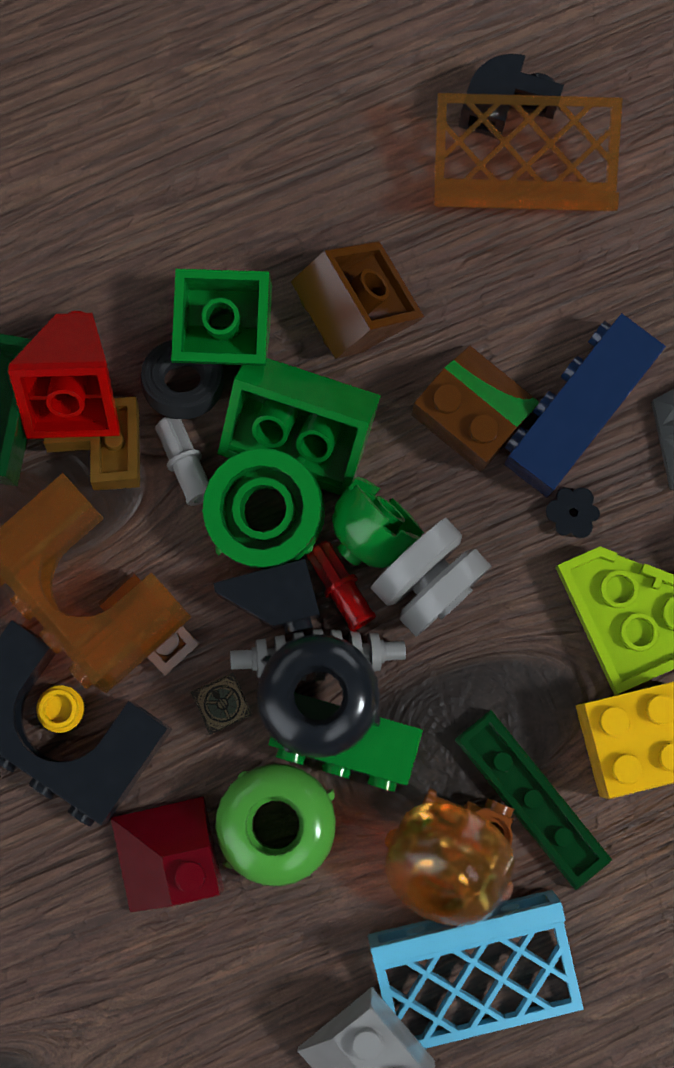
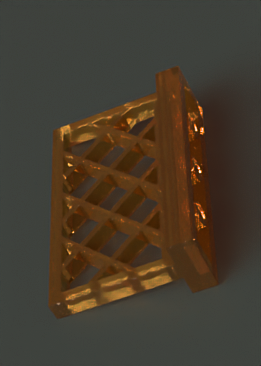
[432,93,623,211]

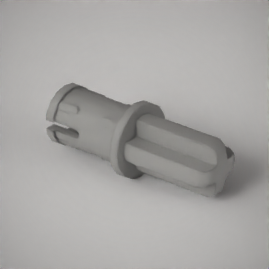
[155,417,209,506]

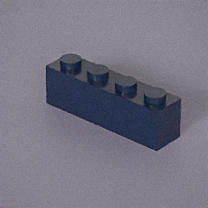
[504,313,666,498]

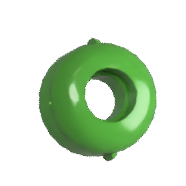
[215,764,336,887]

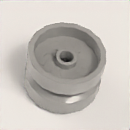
[370,518,492,637]

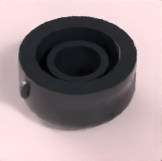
[257,634,380,758]

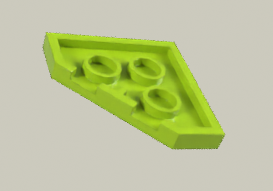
[555,546,674,695]

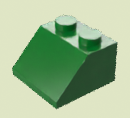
[171,269,272,366]

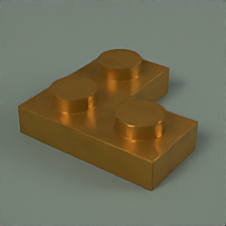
[44,397,140,490]

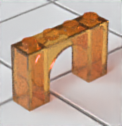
[0,473,192,693]

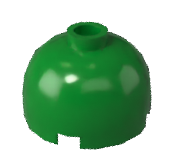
[332,477,424,568]

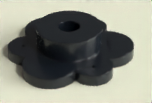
[545,488,600,538]

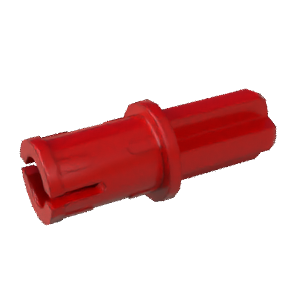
[307,541,376,631]

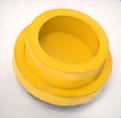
[36,685,85,733]

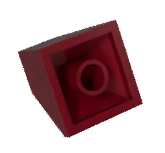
[111,796,224,913]

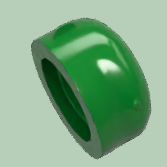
[202,448,325,569]

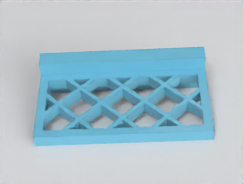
[368,890,584,1049]

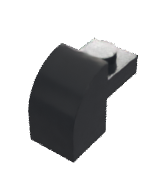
[458,54,564,139]

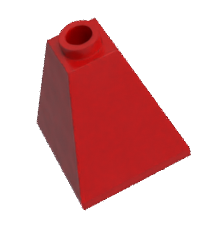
[8,311,120,439]

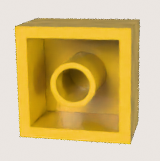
[575,681,674,799]

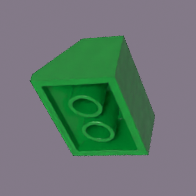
[217,358,381,495]

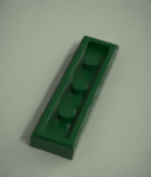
[454,710,612,890]

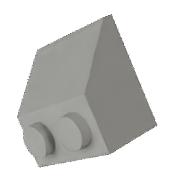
[297,987,435,1068]

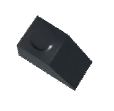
[213,559,320,635]

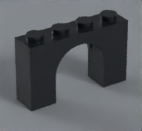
[0,620,172,827]

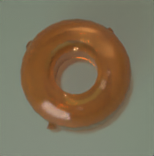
[384,803,515,926]

